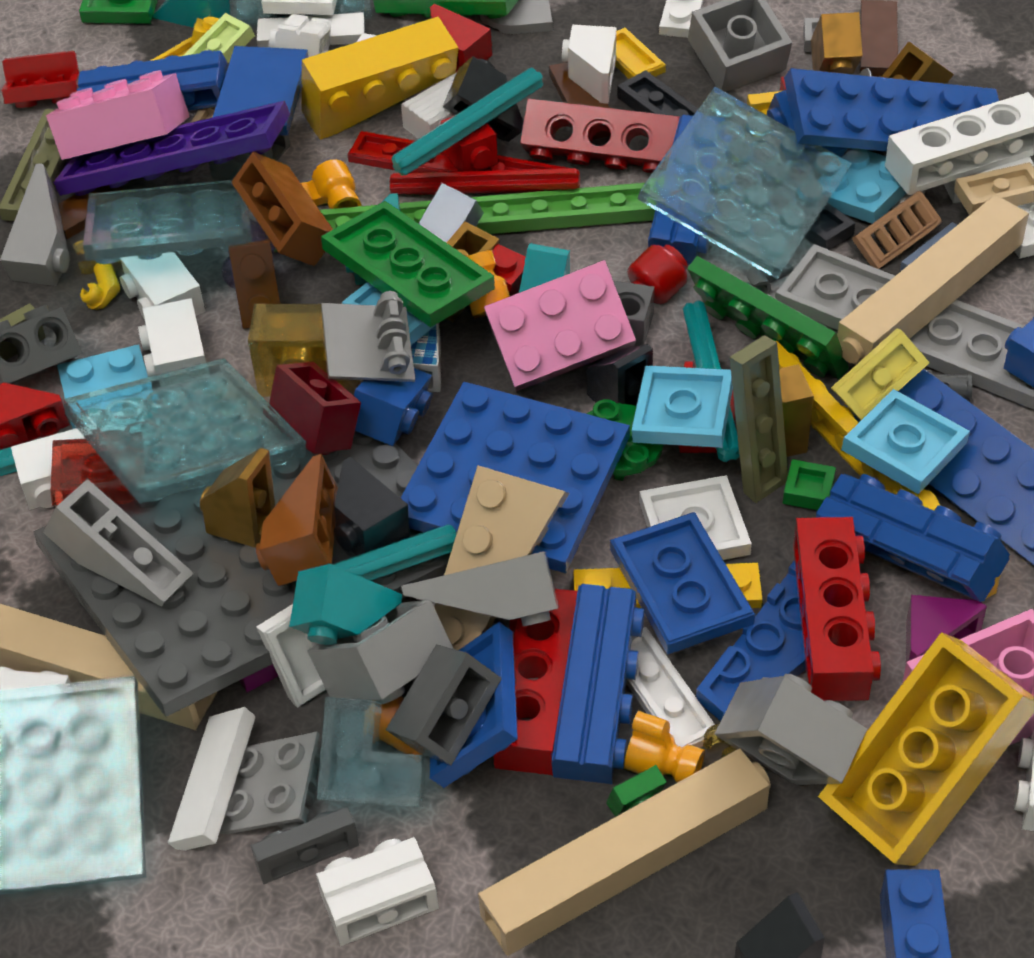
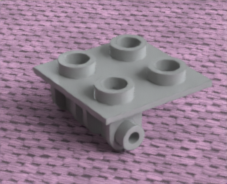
[321,291,415,382]
[219,732,323,834]

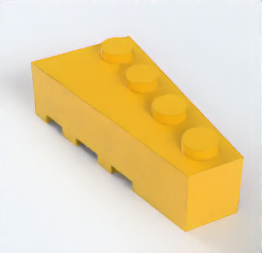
[301,17,458,140]

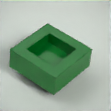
[782,459,836,510]
[606,765,667,817]

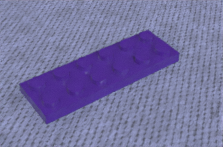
[53,101,290,196]

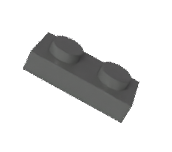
[251,806,359,884]

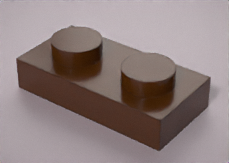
[228,239,283,329]

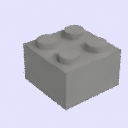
[688,0,793,93]
[307,600,454,705]
[714,674,867,785]

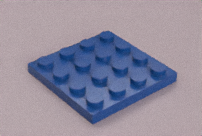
[401,382,630,573]

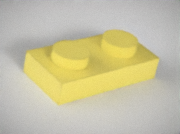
[831,328,930,421]

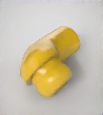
[80,261,120,310]

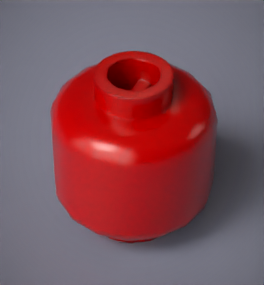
[627,244,688,304]

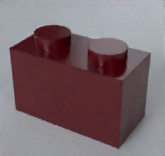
[267,361,361,455]

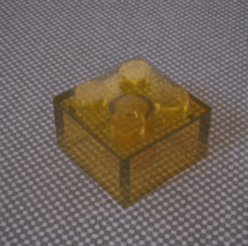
[248,304,345,397]

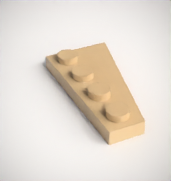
[434,465,570,650]

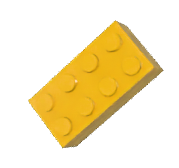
[818,632,1034,866]

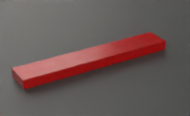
[348,131,568,193]

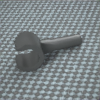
[747,264,793,294]

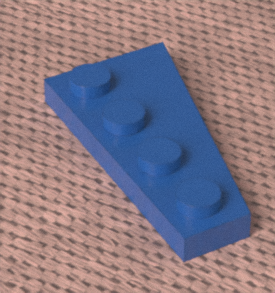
[696,561,806,721]

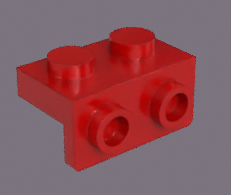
[2,50,80,108]

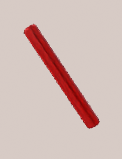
[389,168,580,195]

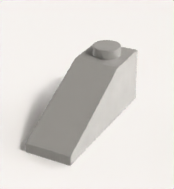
[0,163,70,286]
[43,479,194,607]
[401,551,559,627]

